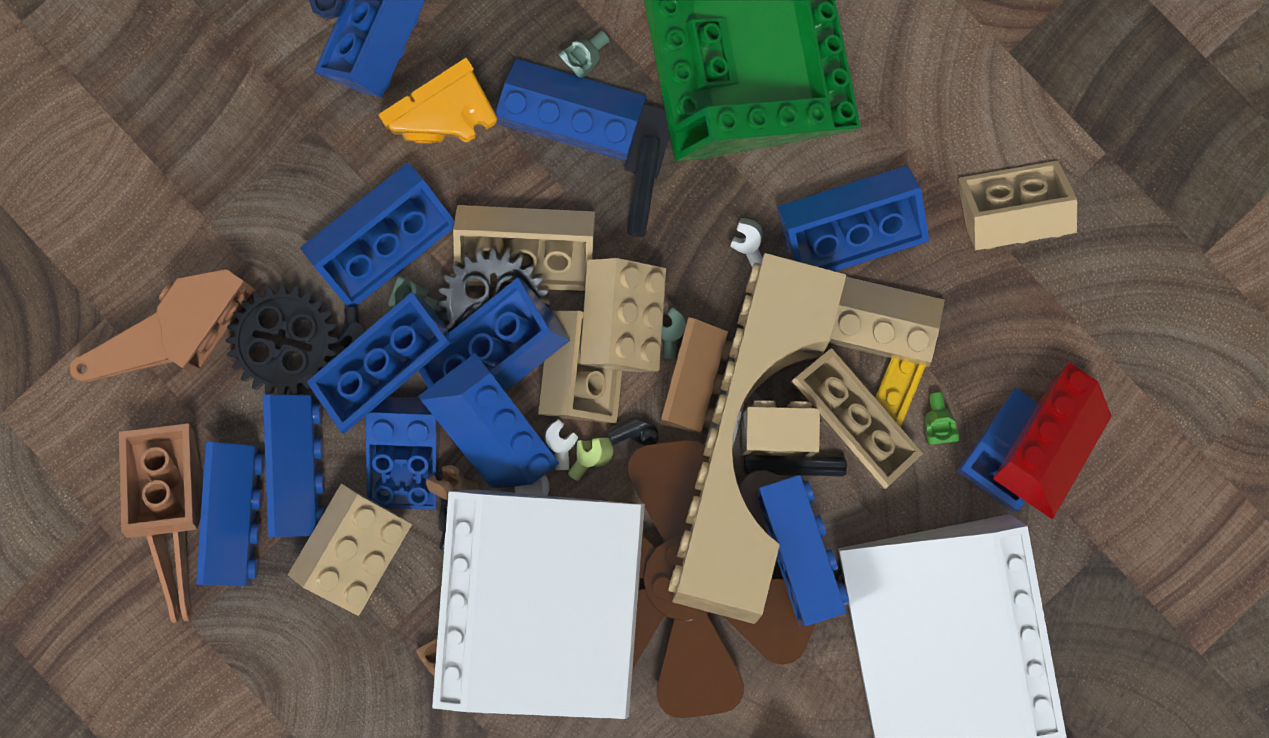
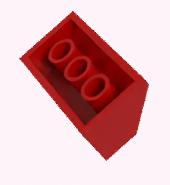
[993,362,1112,519]

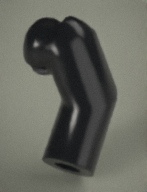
[607,417,659,446]

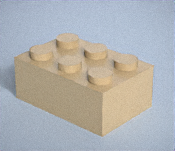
[580,258,666,372]
[741,400,820,457]
[288,483,412,616]

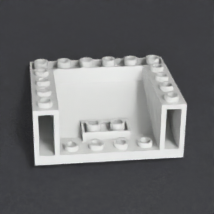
[432,489,645,719]
[838,514,1067,738]

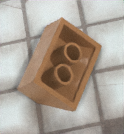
[660,317,732,434]

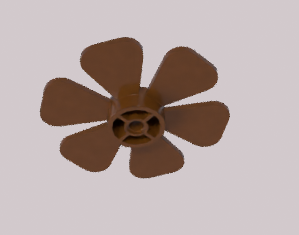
[575,440,816,718]

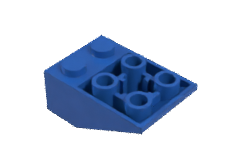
[955,387,1038,512]
[365,396,440,510]

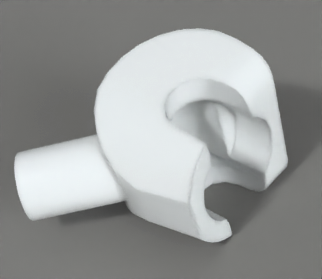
[730,218,763,268]
[544,419,579,470]

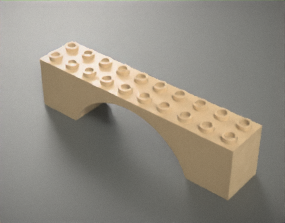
[668,253,846,624]

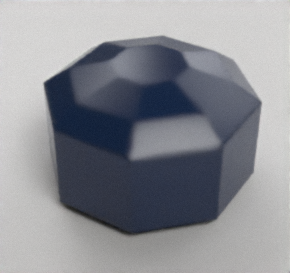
[309,0,345,20]

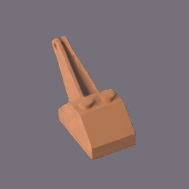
[70,269,256,382]
[119,423,203,623]

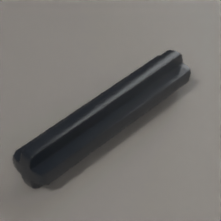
[627,135,661,237]
[744,455,847,476]

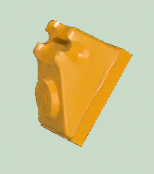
[378,58,497,144]

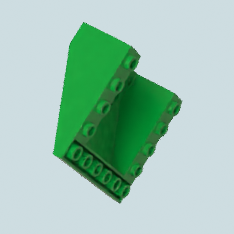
[644,0,861,162]

